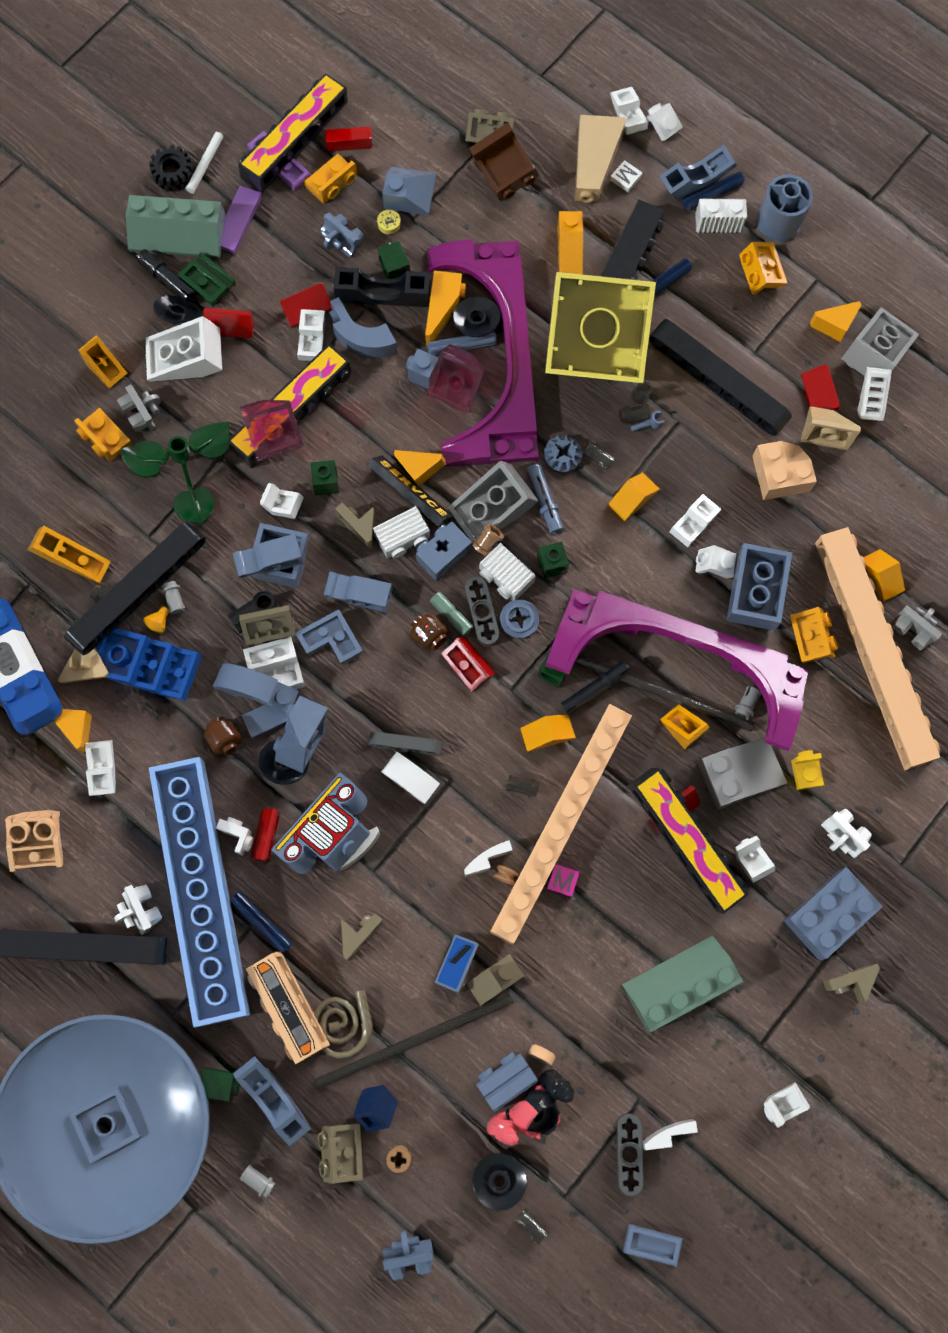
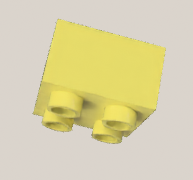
[545,272,656,383]

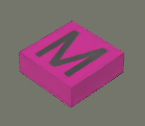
[547,864,579,897]

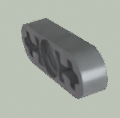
[465,576,499,647]
[368,732,442,756]
[616,1113,643,1196]

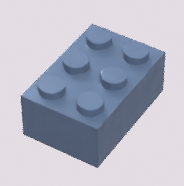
[726,543,792,631]
[783,867,883,960]

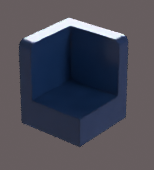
[353,1085,398,1132]

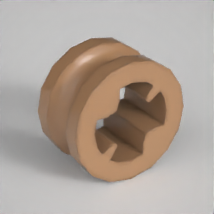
[493,865,519,886]

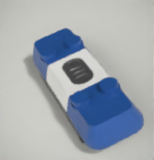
[0,598,63,735]

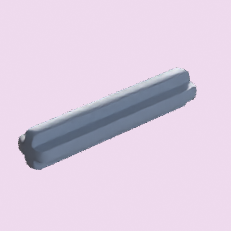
[427,331,497,356]

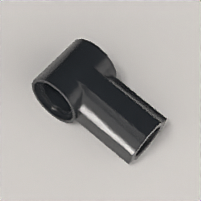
[228,591,278,634]

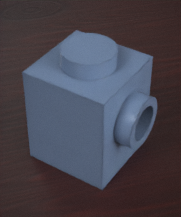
[405,349,440,390]

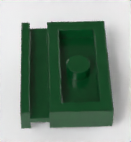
[178,252,236,307]

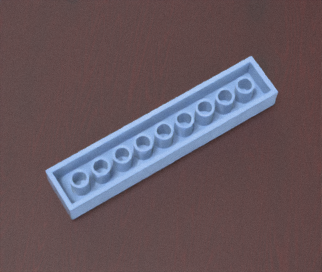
[149,757,251,1027]

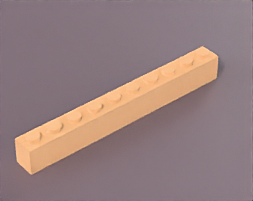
[815,527,940,771]
[490,704,632,945]

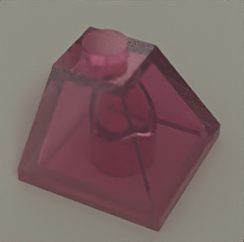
[427,344,486,413]
[240,400,304,461]

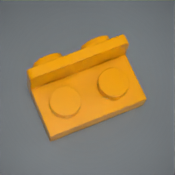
[304,154,357,204]
[739,242,787,294]
[74,408,132,462]
[790,607,838,663]

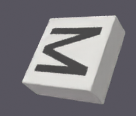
[610,160,643,193]

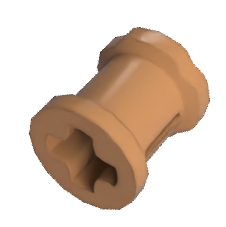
[472,523,504,556]
[386,1145,412,1173]

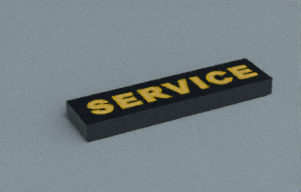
[367,455,453,526]

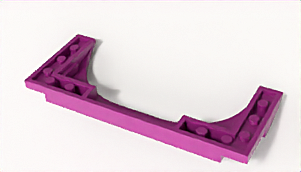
[427,239,538,467]
[545,589,809,751]

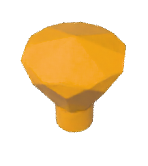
[143,606,170,634]

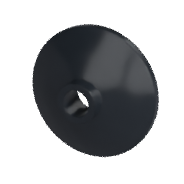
[153,295,201,325]
[453,297,500,337]
[258,740,309,785]
[472,1153,527,1211]

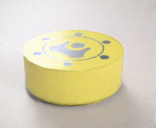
[377,210,401,234]

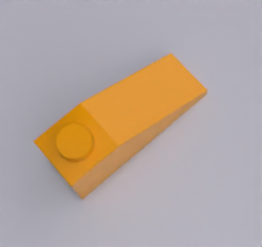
[557,211,583,275]
[425,271,466,346]
[27,526,111,583]

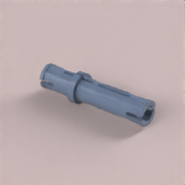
[527,464,565,535]

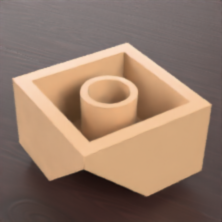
[752,441,817,500]

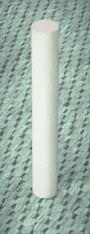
[186,132,223,194]

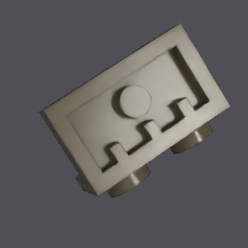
[465,109,515,143]
[239,605,295,645]
[318,1123,363,1184]

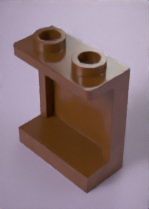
[469,123,539,202]

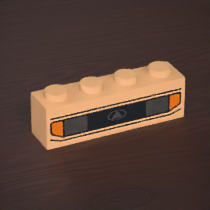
[246,951,330,1064]

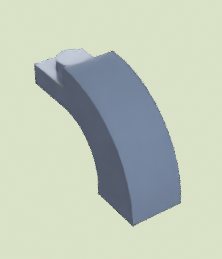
[659,145,737,199]
[329,297,398,358]
[213,663,299,714]
[233,1056,311,1146]

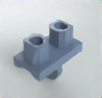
[321,213,363,258]
[383,1230,434,1281]

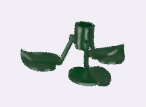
[121,422,230,524]

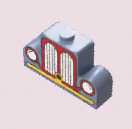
[271,773,370,874]

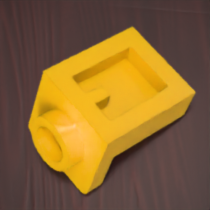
[791,750,824,790]

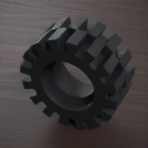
[149,145,194,192]

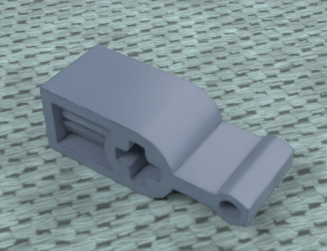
[232,534,304,578]
[324,572,392,613]

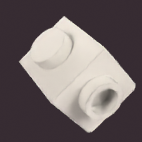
[645,103,683,141]
[260,483,304,519]
[696,545,737,579]
[216,817,254,856]
[735,836,775,883]
[764,1083,810,1128]

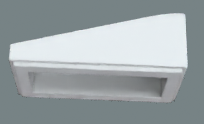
[857,367,892,421]

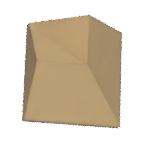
[801,406,861,450]

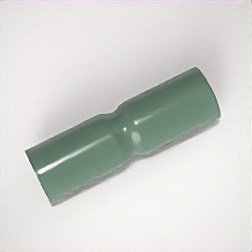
[430,592,474,637]

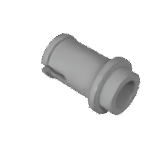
[161,581,186,614]
[735,686,761,720]
[240,1165,276,1198]

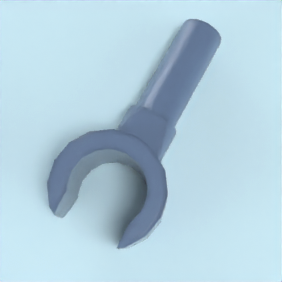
[630,411,665,432]

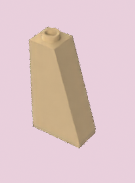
[575,115,626,203]

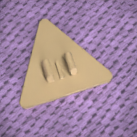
[58,648,109,684]

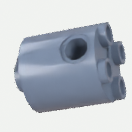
[757,174,813,243]

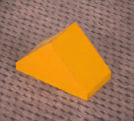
[810,301,861,342]
[78,335,127,388]
[394,450,446,486]
[608,473,660,521]
[863,549,905,602]
[660,704,710,749]
[54,709,92,753]
[520,714,575,752]

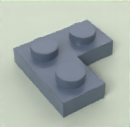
[295,609,363,665]

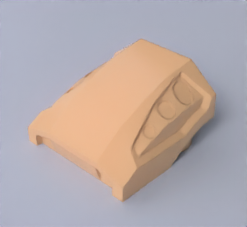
[5,810,63,872]

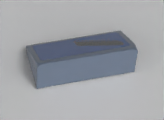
[435,934,479,993]

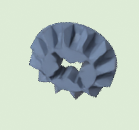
[544,435,582,472]
[500,600,539,639]

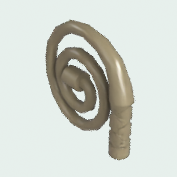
[314,990,373,1059]

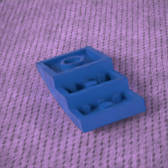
[96,629,202,701]

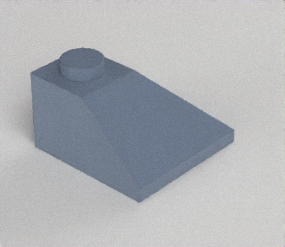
[382,167,436,216]

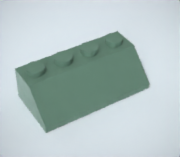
[126,195,226,258]
[622,935,743,1032]

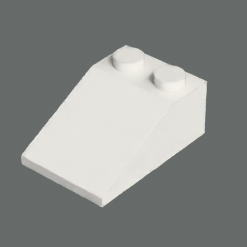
[145,316,222,382]

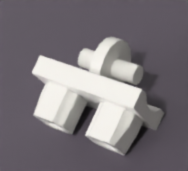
[821,809,872,858]
[114,885,162,936]

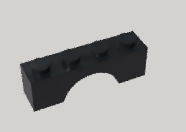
[334,267,430,307]

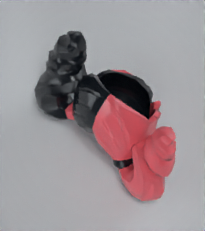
[487,1069,575,1146]

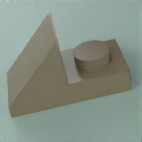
[335,503,375,551]
[341,913,384,961]
[466,954,524,1006]
[823,963,880,1003]

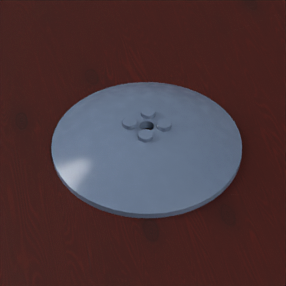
[0,1015,210,1244]

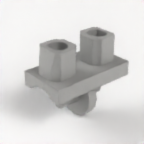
[117,384,161,432]
[893,605,942,651]

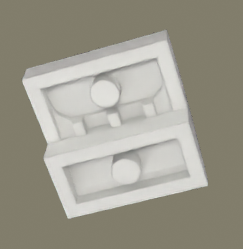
[243,636,305,689]

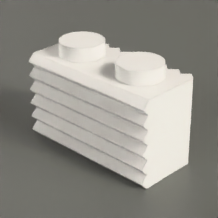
[696,199,747,233]
[373,506,430,559]
[479,543,536,600]

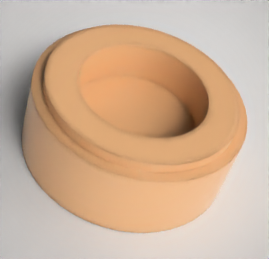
[528,1044,555,1066]

